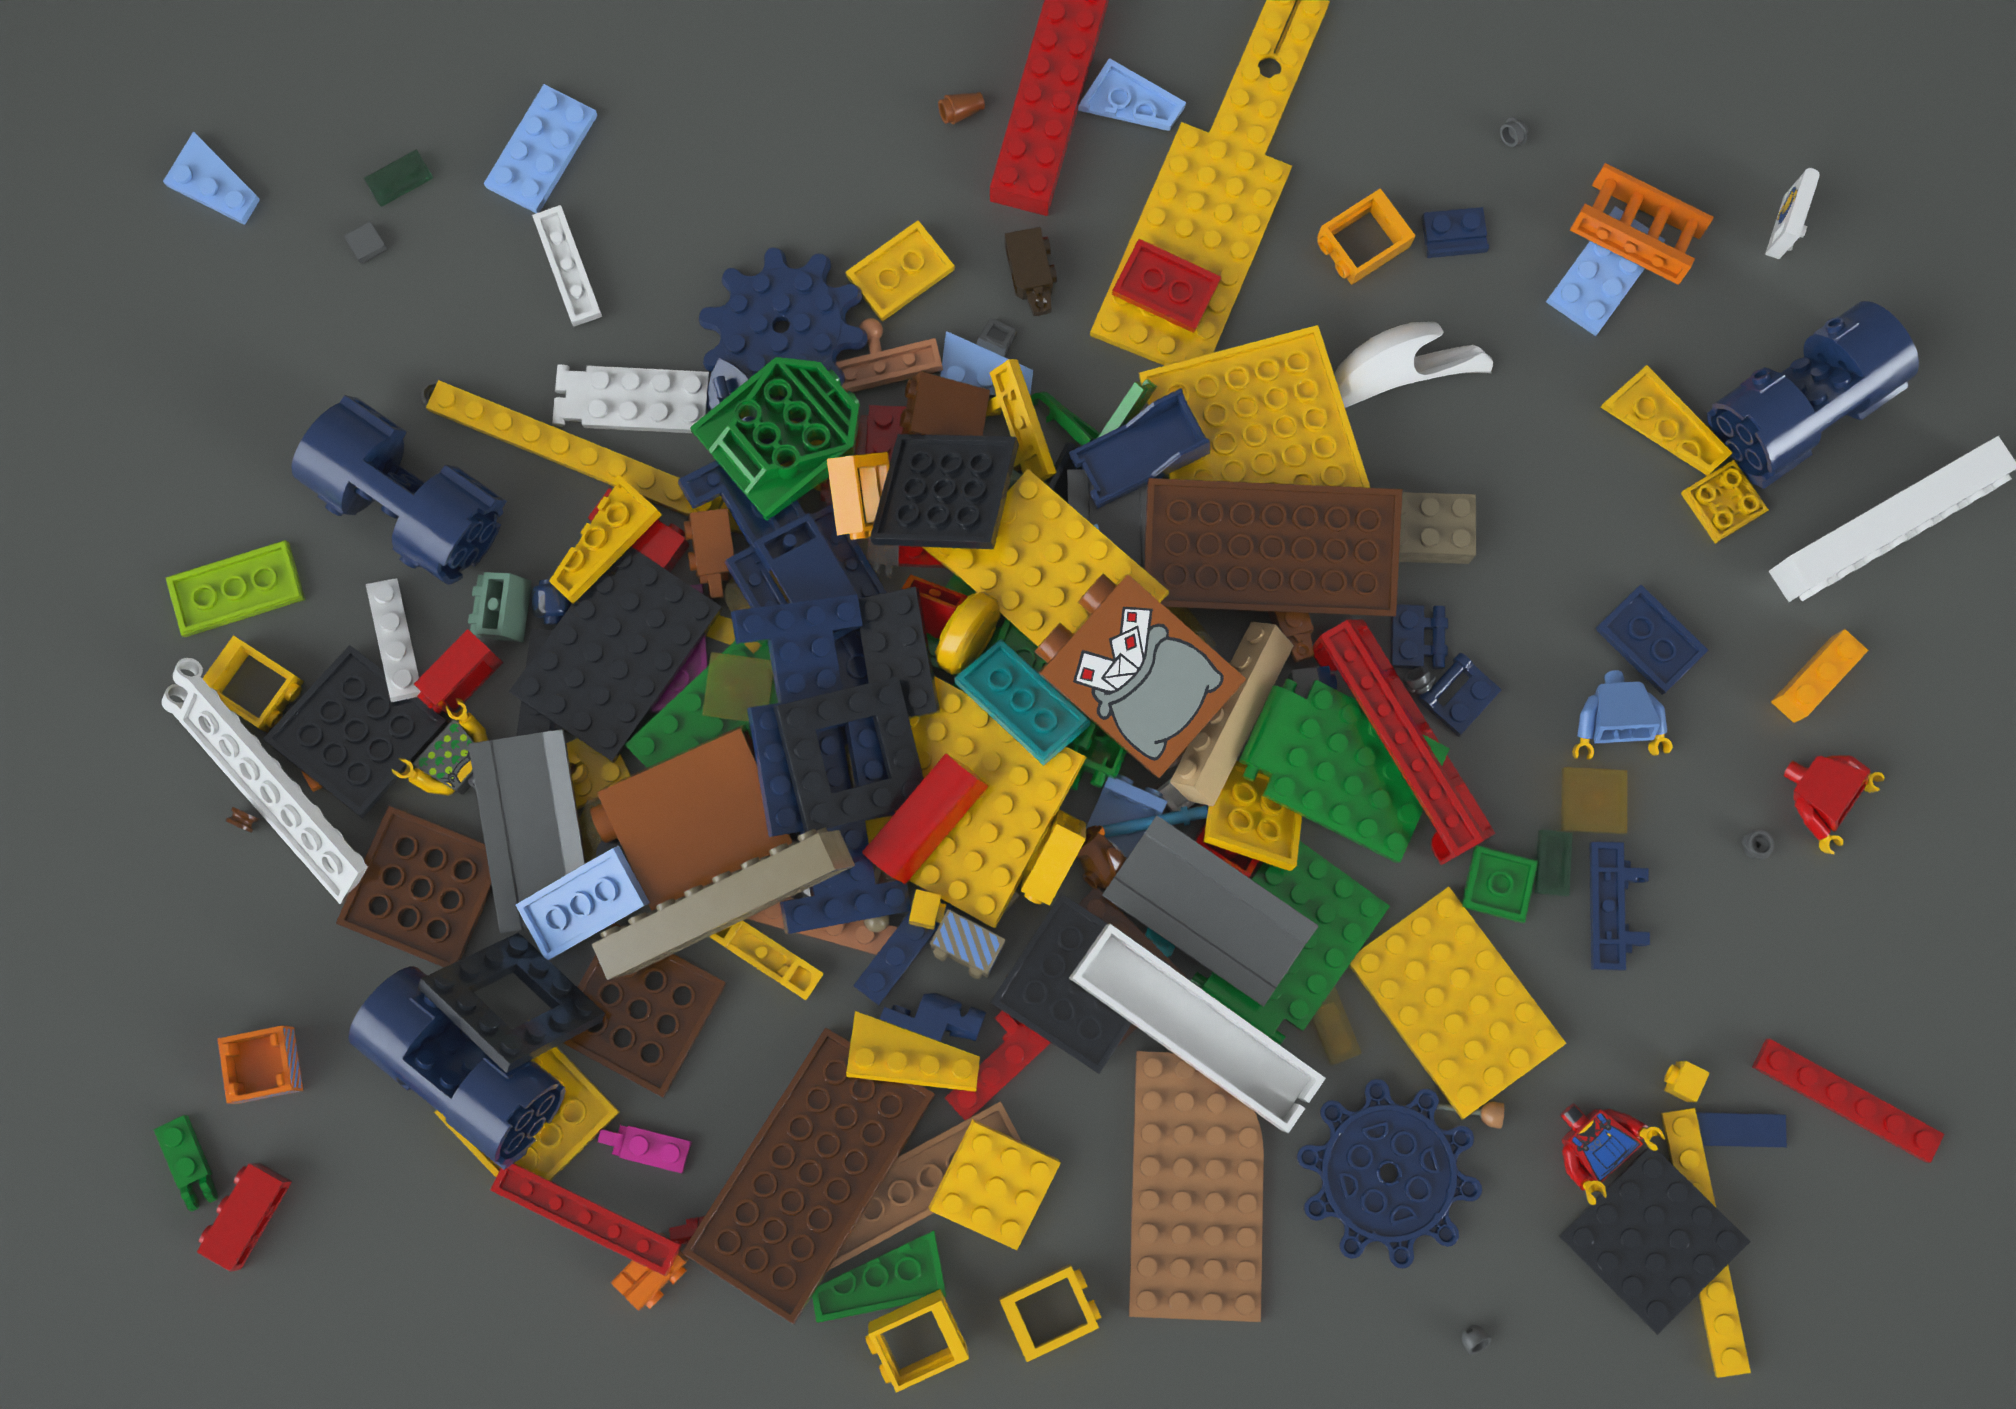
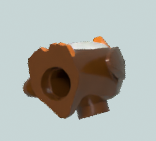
[1076,825,1126,890]

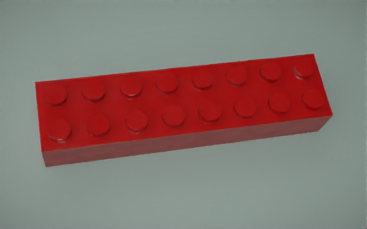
[990,0,1109,216]

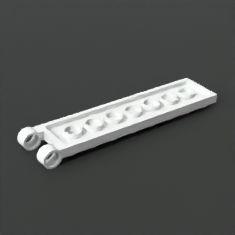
[162,658,368,904]

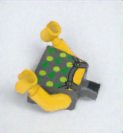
[392,698,488,796]

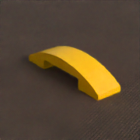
[709,920,824,1000]

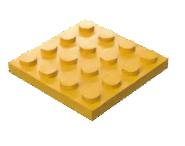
[434,1020,620,1181]

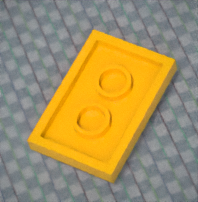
[845,220,955,322]

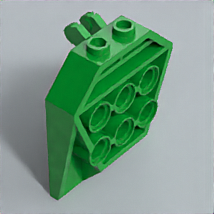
[690,357,860,521]

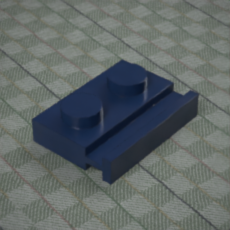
[1421,207,1489,258]

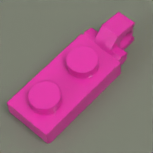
[597,1125,692,1174]

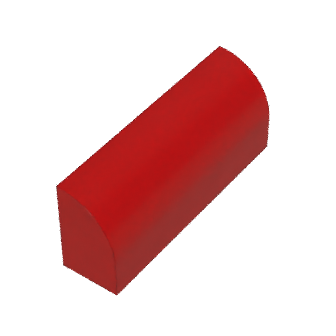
[862,753,988,884]

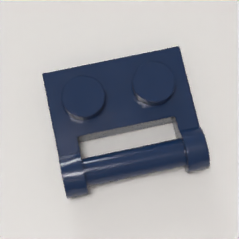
[1418,653,1502,737]

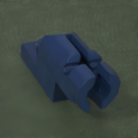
[880,993,986,1042]

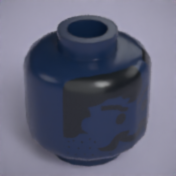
[531,579,572,625]

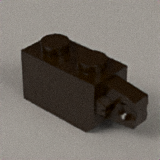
[1005,227,1057,316]

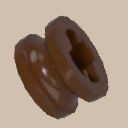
[225,807,259,833]

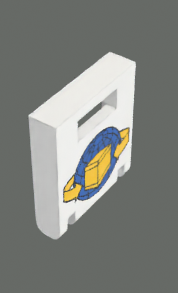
[1765,168,1820,259]

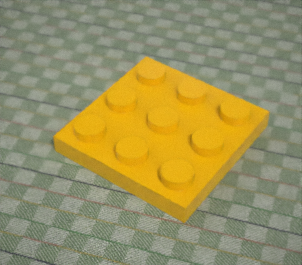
[1204,761,1302,871]
[929,1119,1061,1250]

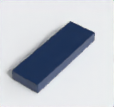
[1696,1112,1787,1148]

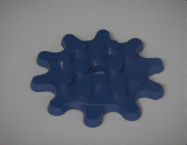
[698,248,868,401]
[1297,1079,1482,1269]

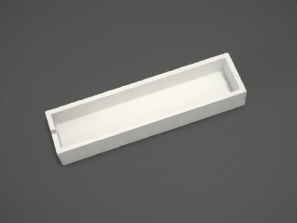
[1769,436,2016,602]
[1069,924,1326,1133]

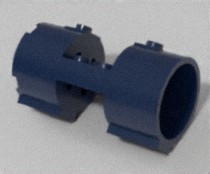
[1707,301,1919,489]
[292,395,507,585]
[349,966,565,1170]

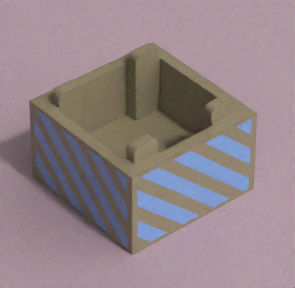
[930,909,1006,980]

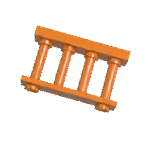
[1570,163,1714,285]

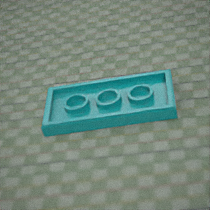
[955,639,1090,766]

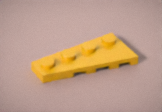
[1600,365,1732,476]
[549,474,662,604]
[846,1011,980,1092]

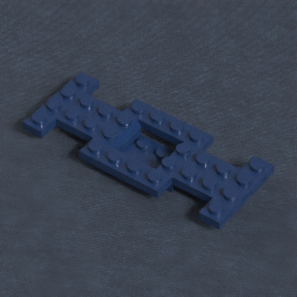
[678,438,937,747]
[731,594,911,934]

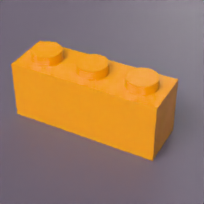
[1771,629,1869,723]

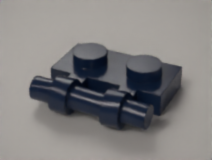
[1390,604,1448,669]

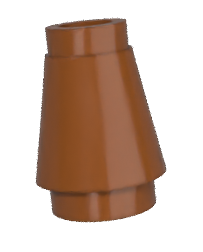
[938,92,985,125]

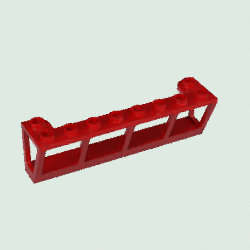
[1313,619,1496,865]

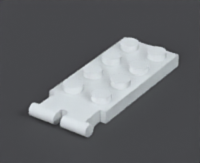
[552,364,710,433]

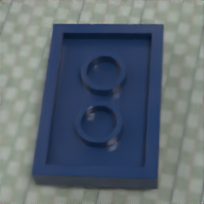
[1595,584,1708,695]

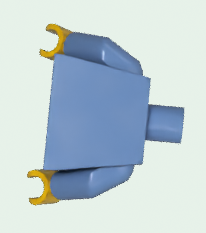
[1572,670,1673,760]

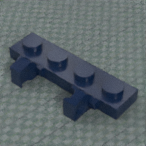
[1589,842,1650,971]

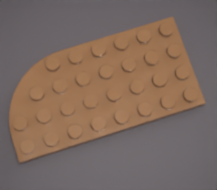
[1129,1051,1264,1322]

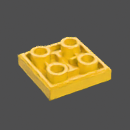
[1681,460,1769,544]

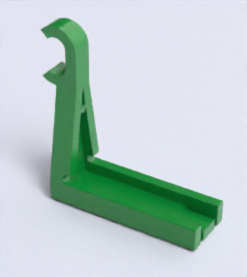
[1030,379,1157,446]

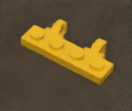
[986,359,1057,481]

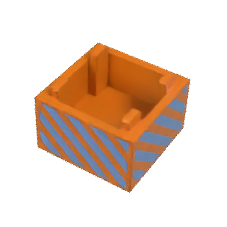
[217,1025,303,1104]

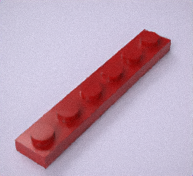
[1752,1039,1945,1163]
[490,1163,682,1276]

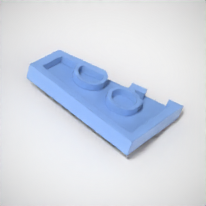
[1078,58,1186,131]
[163,131,260,225]
[940,331,1033,399]

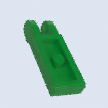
[153,1115,218,1212]

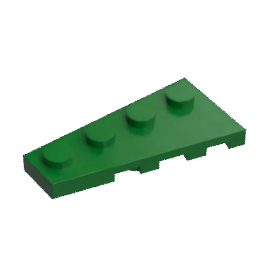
[812,1230,947,1323]

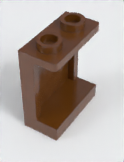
[899,371,990,436]

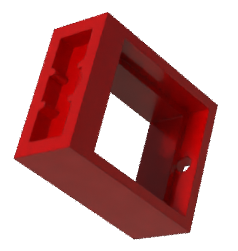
[414,629,504,714]

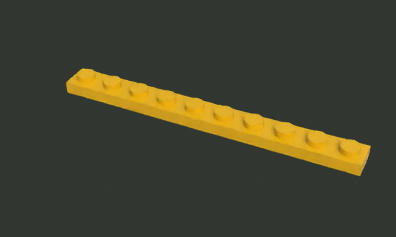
[426,380,723,516]

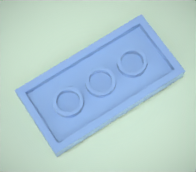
[484,84,598,213]
[1546,206,1665,336]
[516,846,650,960]

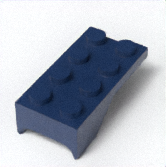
[1069,388,1210,509]

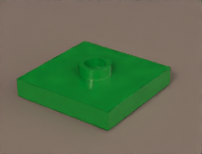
[1462,845,1538,923]

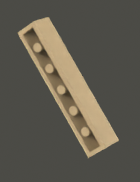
[1170,622,1294,806]

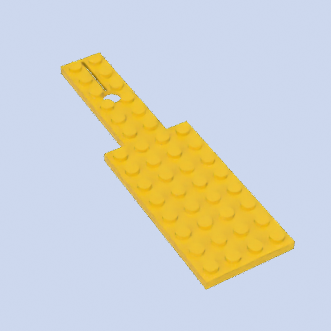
[1090,0,1330,366]

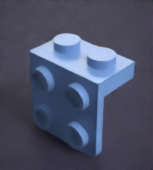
[1086,774,1167,858]

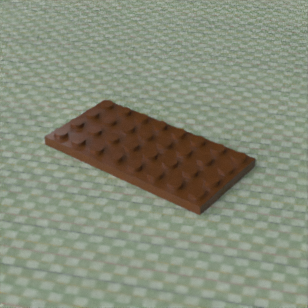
[1144,478,1402,616]
[682,1027,935,1325]

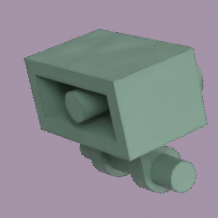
[468,572,532,642]

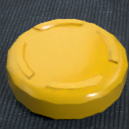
[935,592,1000,675]

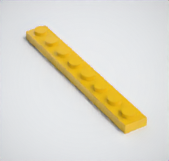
[1661,1108,1751,1378]

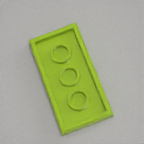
[165,540,305,637]

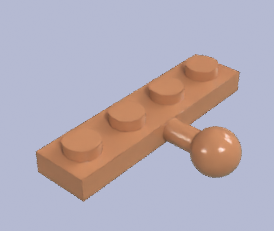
[836,318,943,392]

